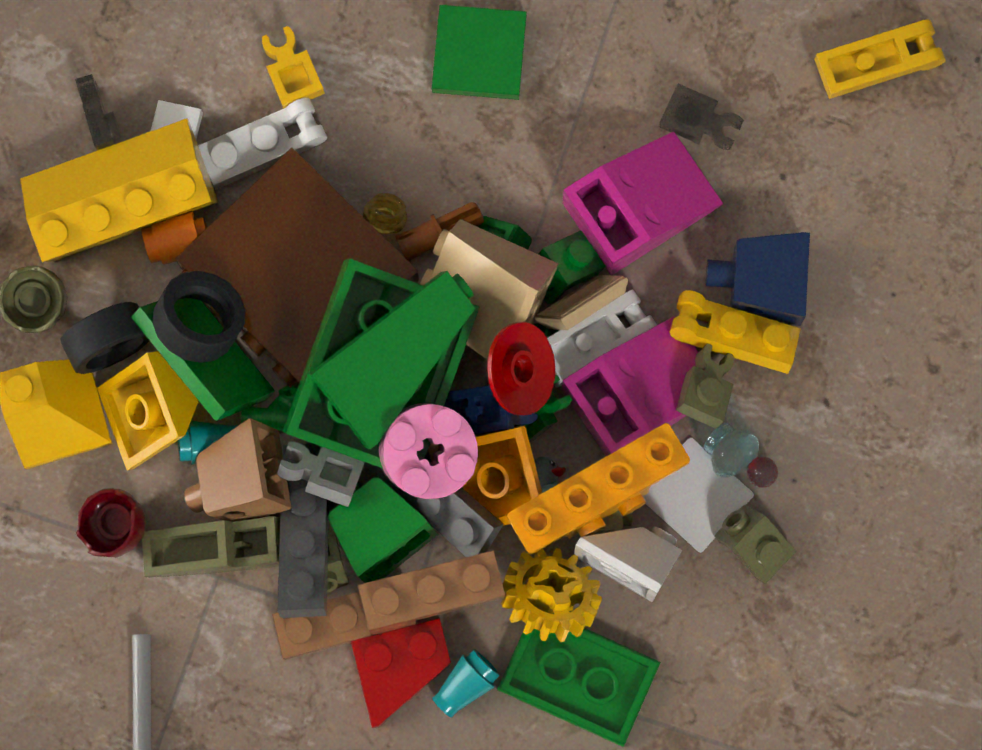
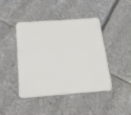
[643,437,754,553]

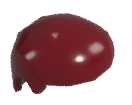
[76,488,146,558]

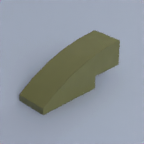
[142,516,280,578]

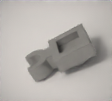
[277,442,365,507]

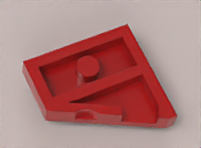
[351,618,451,728]

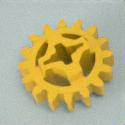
[501,548,602,642]

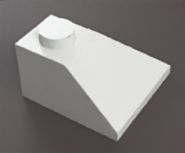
[574,526,682,602]

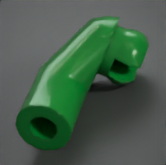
[241,386,297,431]

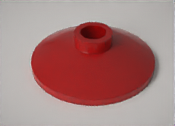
[487,322,555,415]

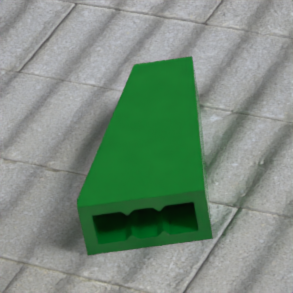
[308,271,476,449]

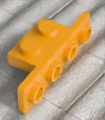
[507,423,690,554]

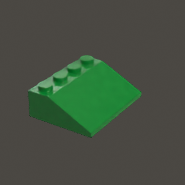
[282,259,480,468]

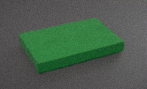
[131,298,275,421]
[497,628,661,747]

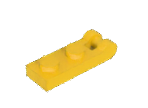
[814,19,946,99]
[670,290,801,374]

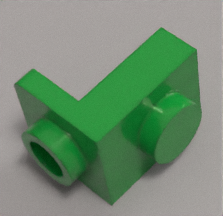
[538,230,606,304]

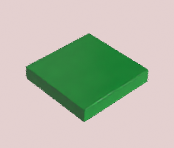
[431,5,527,100]

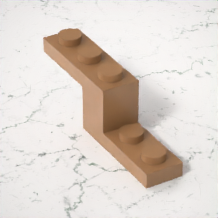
[272,550,505,660]

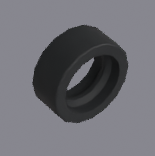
[153,270,246,363]
[60,302,150,374]

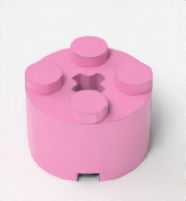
[379,403,478,499]

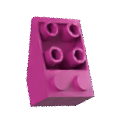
[562,131,723,276]
[562,317,698,456]

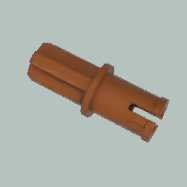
[395,202,484,261]

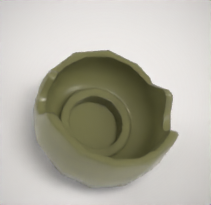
[0,266,68,333]

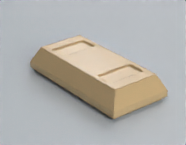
[535,275,628,330]

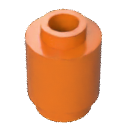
[141,211,207,265]

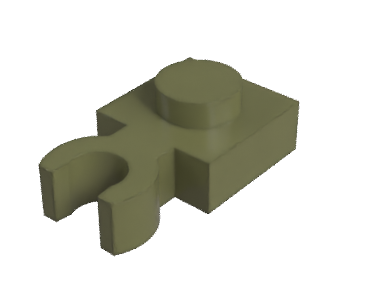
[676,344,734,429]

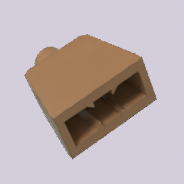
[184,418,292,522]

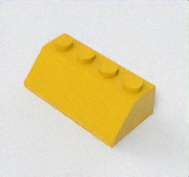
[20,118,219,262]

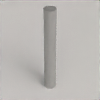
[132,634,151,750]

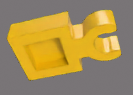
[262,26,325,109]

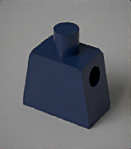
[705,232,810,326]

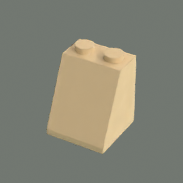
[420,219,558,360]

